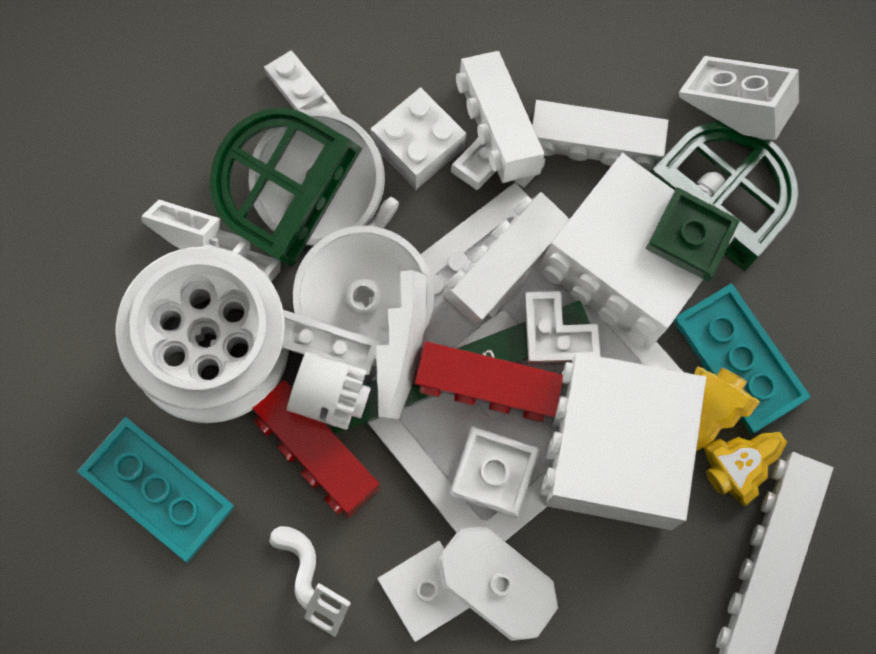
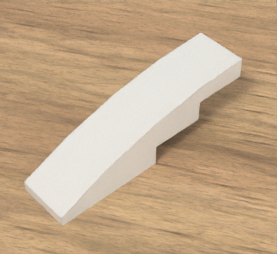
[141,200,281,282]
[376,270,427,419]

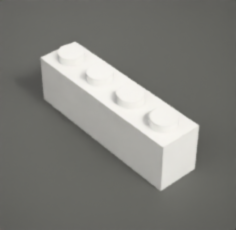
[456,51,545,183]
[532,100,668,171]
[444,192,570,325]

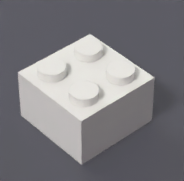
[371,87,466,190]

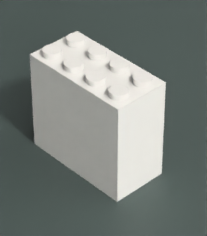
[538,153,736,348]
[541,352,706,530]

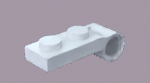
[264,50,341,114]

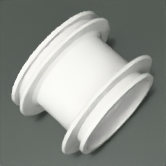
[116,247,289,423]

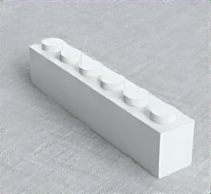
[716,452,834,654]

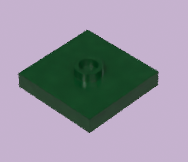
[645,187,740,282]

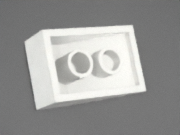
[679,56,799,140]

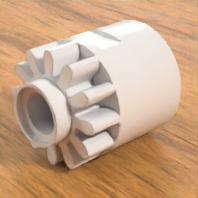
[287,351,371,430]

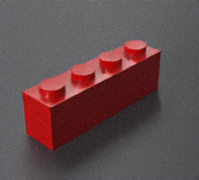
[412,341,563,423]
[252,380,380,518]

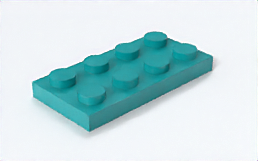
[673,283,811,435]
[77,417,235,563]

